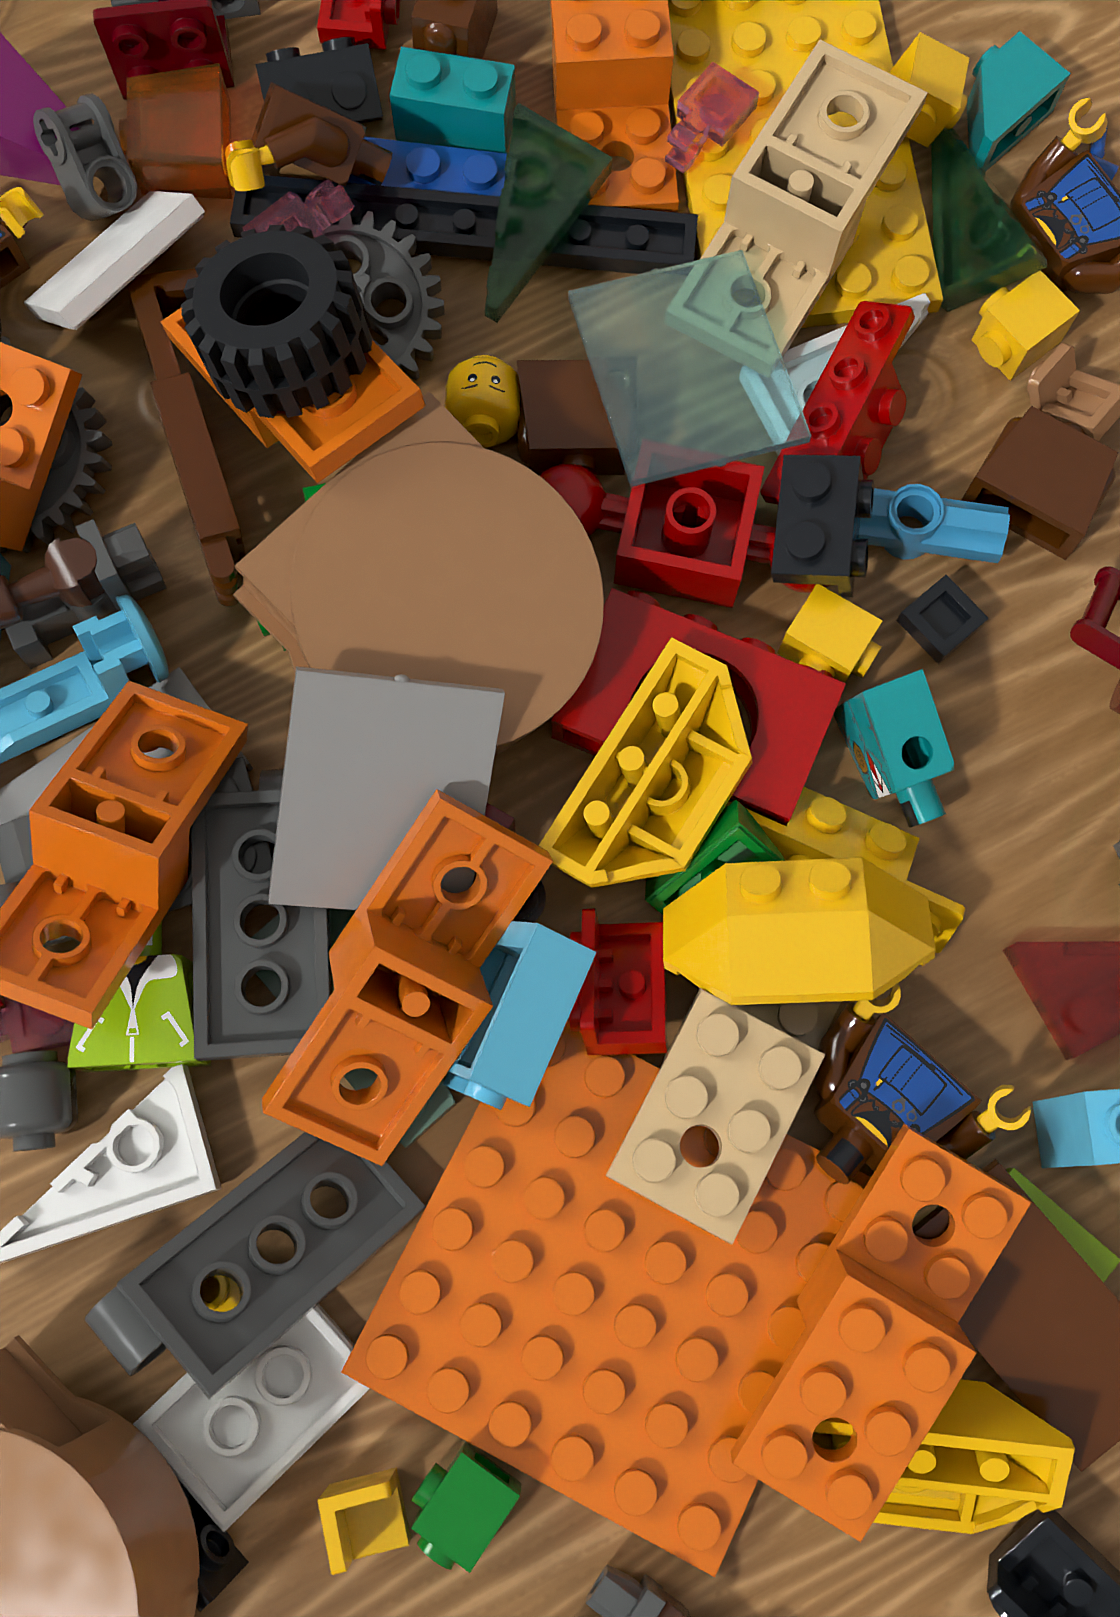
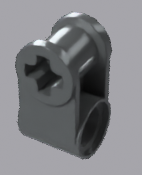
[33,93,137,221]

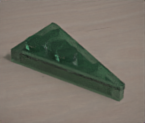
[485,103,613,323]
[931,128,1047,312]

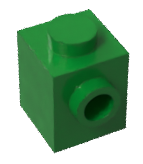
[411,1441,522,1573]

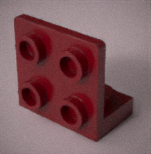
[93,0,234,100]

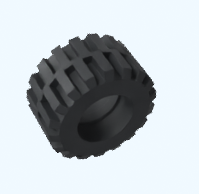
[181,225,372,418]

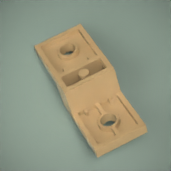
[664,39,928,381]
[605,988,841,1244]

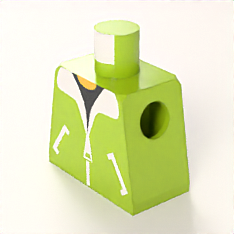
[68,921,211,1073]

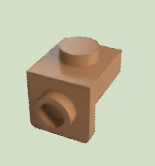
[1027,343,1120,441]

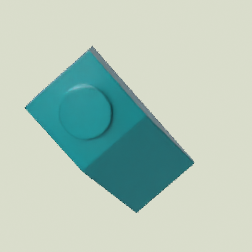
[967,31,1071,178]

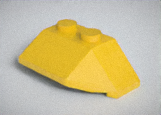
[538,637,752,888]
[663,857,936,1005]
[812,1379,1075,1534]

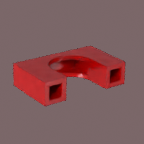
[552,588,846,826]

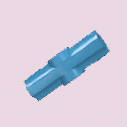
[859,484,1010,563]

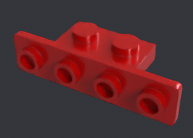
[760,301,915,505]

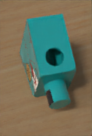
[834,669,954,828]

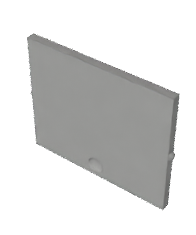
[268,666,505,910]

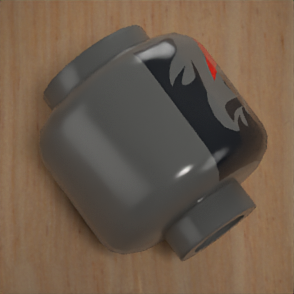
[0,1051,78,1152]

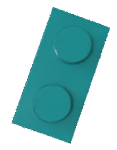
[389,47,516,154]

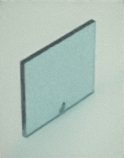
[568,250,811,487]

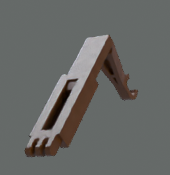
[127,268,246,607]

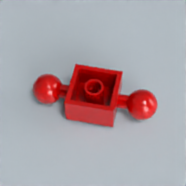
[540,441,831,608]

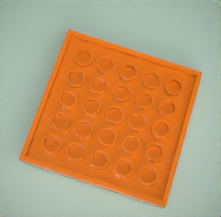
[341,1021,871,1577]

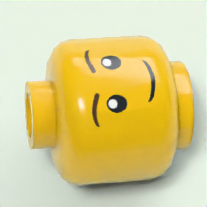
[444,355,520,448]

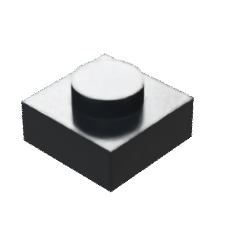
[896,575,989,664]

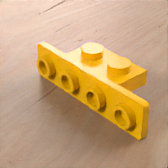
[724,787,965,953]

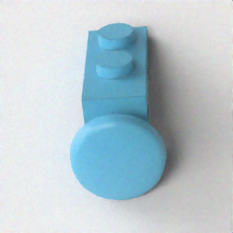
[0,594,169,764]

